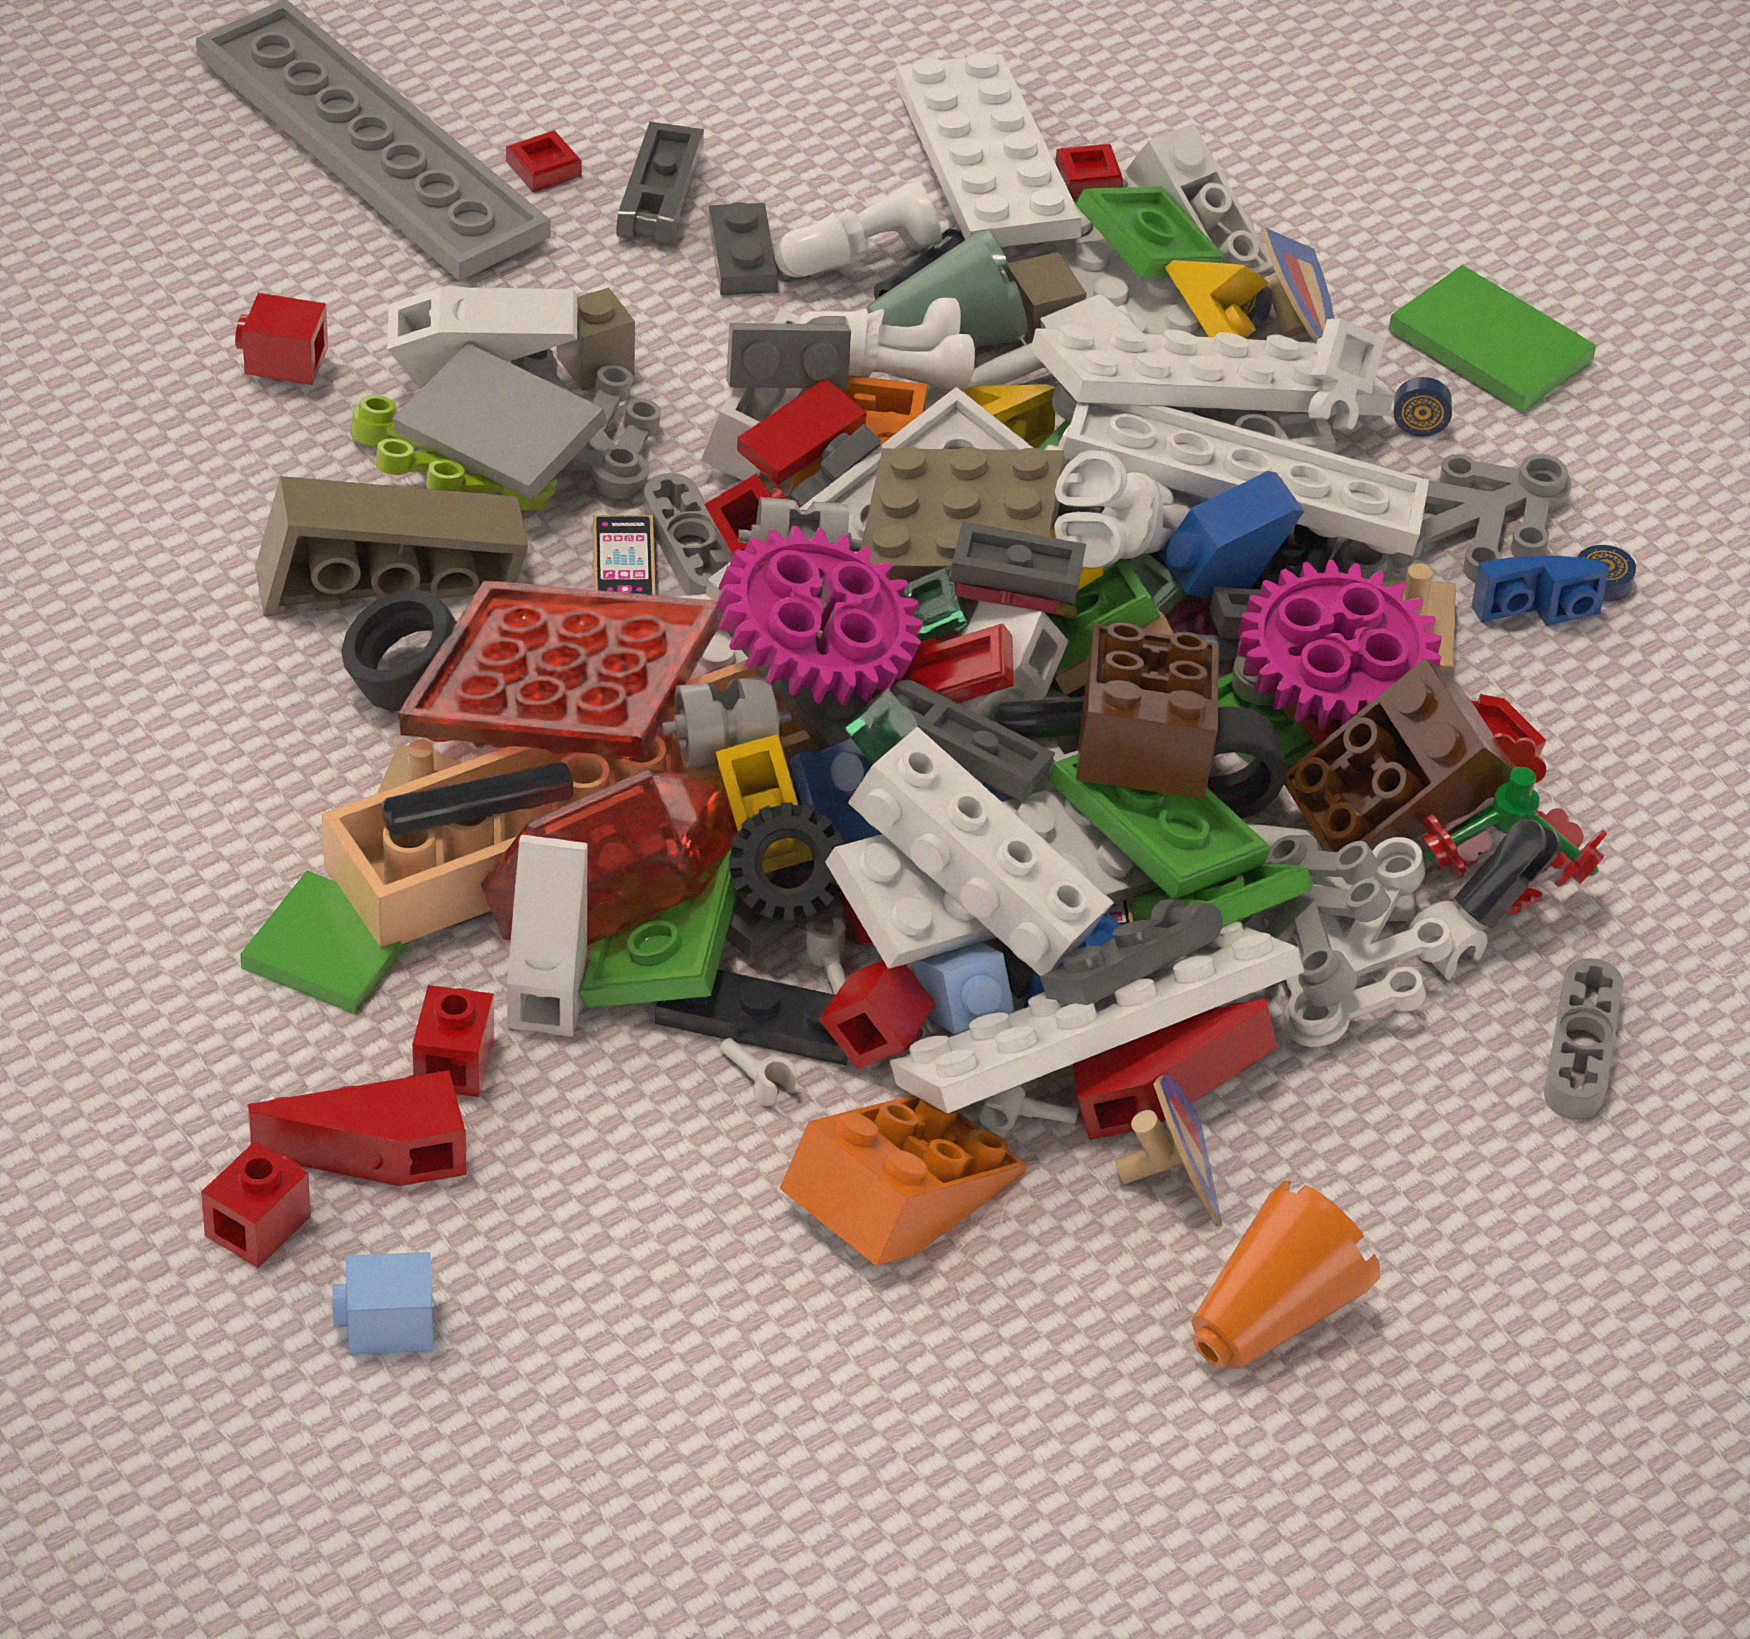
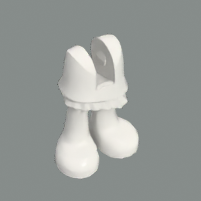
[773,180,942,278]
[797,298,975,391]
[1054,450,1173,569]

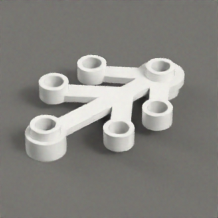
[1284,837,1453,1047]

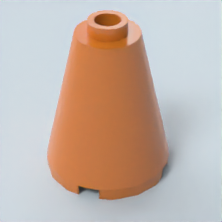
[1191,1181,1380,1369]

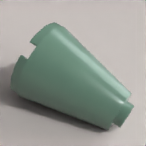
[867,230,1028,348]

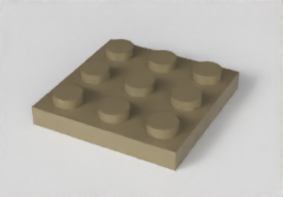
[860,447,1065,586]

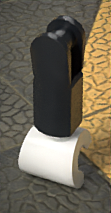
[1408,819,1561,981]

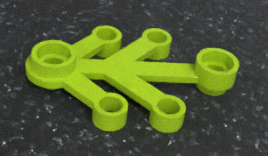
[351,395,557,511]

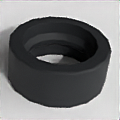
[341,589,468,711]
[1207,706,1286,819]

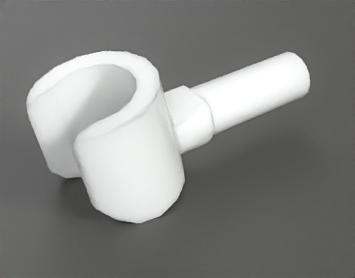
[806,917,846,995]
[720,1038,797,1106]
[979,1085,1078,1131]

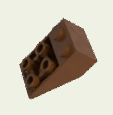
[1076,622,1219,799]
[1284,658,1515,853]

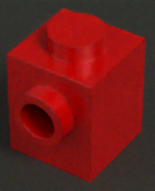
[235,292,328,385]
[704,473,787,555]
[819,960,936,1069]
[412,985,494,1097]
[201,1141,311,1268]

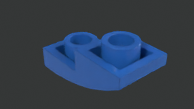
[1471,555,1609,626]

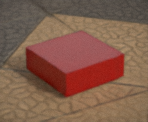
[506,130,582,192]
[1055,144,1123,199]

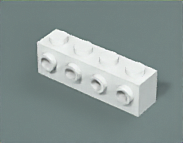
[848,727,1114,976]

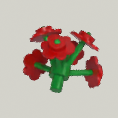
[1421,733,1607,914]

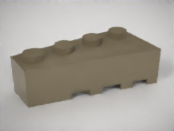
[255,476,528,616]

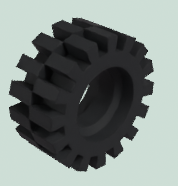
[729,802,844,923]

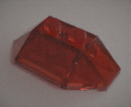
[480,769,738,946]

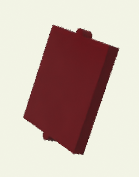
[954,583,1078,620]

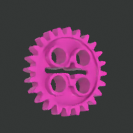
[715,526,923,705]
[1237,560,1442,731]

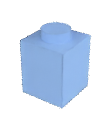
[913,942,1015,1035]
[332,1252,433,1354]

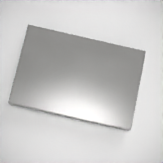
[392,342,607,500]

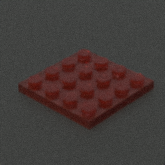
[398,580,720,760]

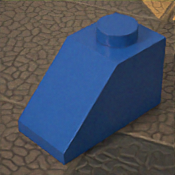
[1160,471,1305,599]

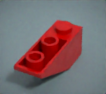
[1073,998,1277,1140]
[247,1070,467,1186]

